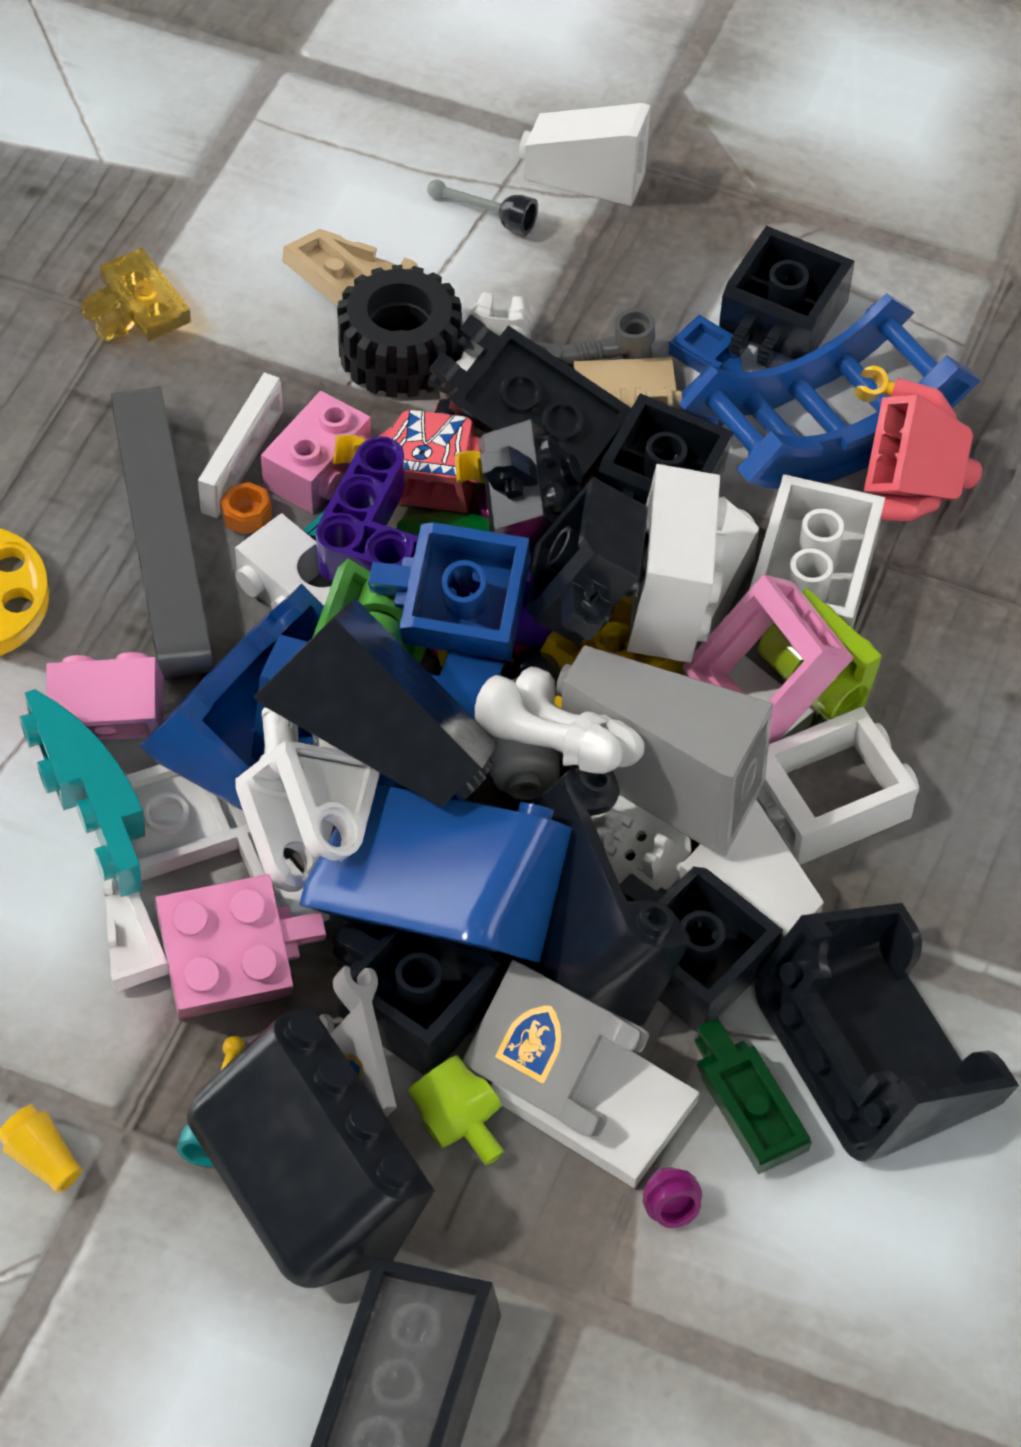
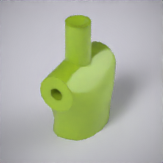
[408,1055,505,1166]

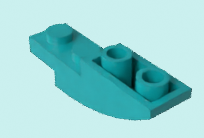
[19,689,145,897]

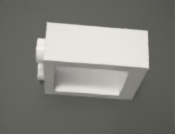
[756,706,919,865]

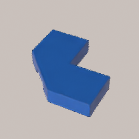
[668,314,743,427]

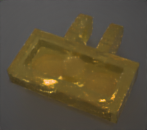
[80,247,191,342]

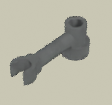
[534,308,656,365]

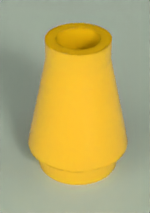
[0,1104,83,1194]

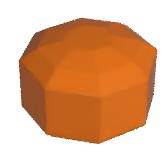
[220,482,272,535]

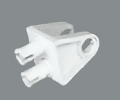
[235,708,380,892]

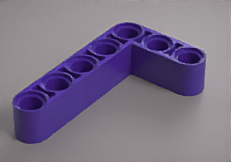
[316,436,553,648]

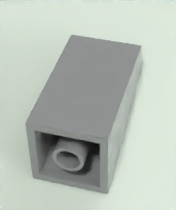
[556,645,773,856]

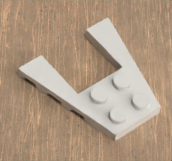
[100,765,329,992]

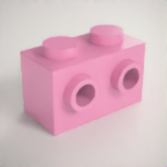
[261,391,371,514]
[46,652,164,740]

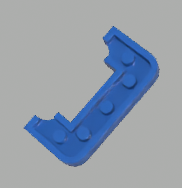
[139,583,324,811]
[299,774,572,963]

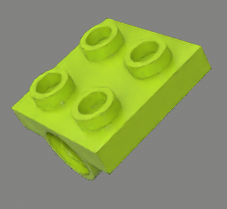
[757,588,882,720]

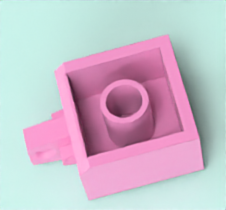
[156,874,327,1020]

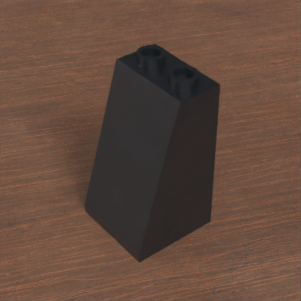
[253,598,498,807]

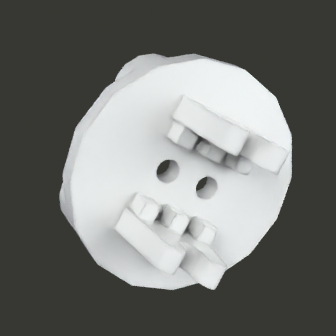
[591,796,692,891]

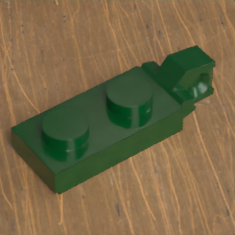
[694,1017,812,1175]

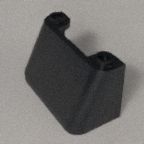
[508,765,689,1026]
[755,903,1019,1161]

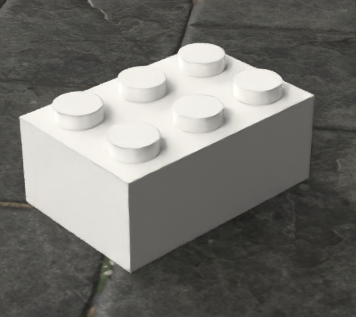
[627,464,727,663]
[749,474,885,636]

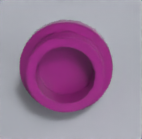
[642,1167,702,1228]

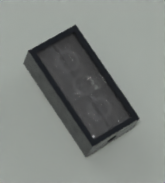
[310,1257,501,1447]

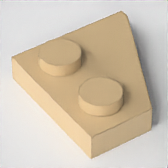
[282,229,418,306]

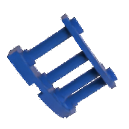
[679,293,981,489]

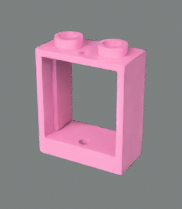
[681,574,853,744]

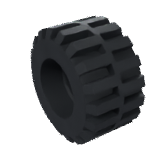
[337,265,462,398]

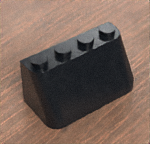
[187,1006,435,1288]

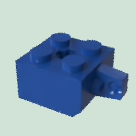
[368,522,531,662]

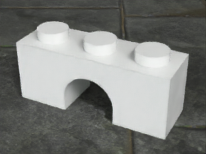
[235,513,331,609]

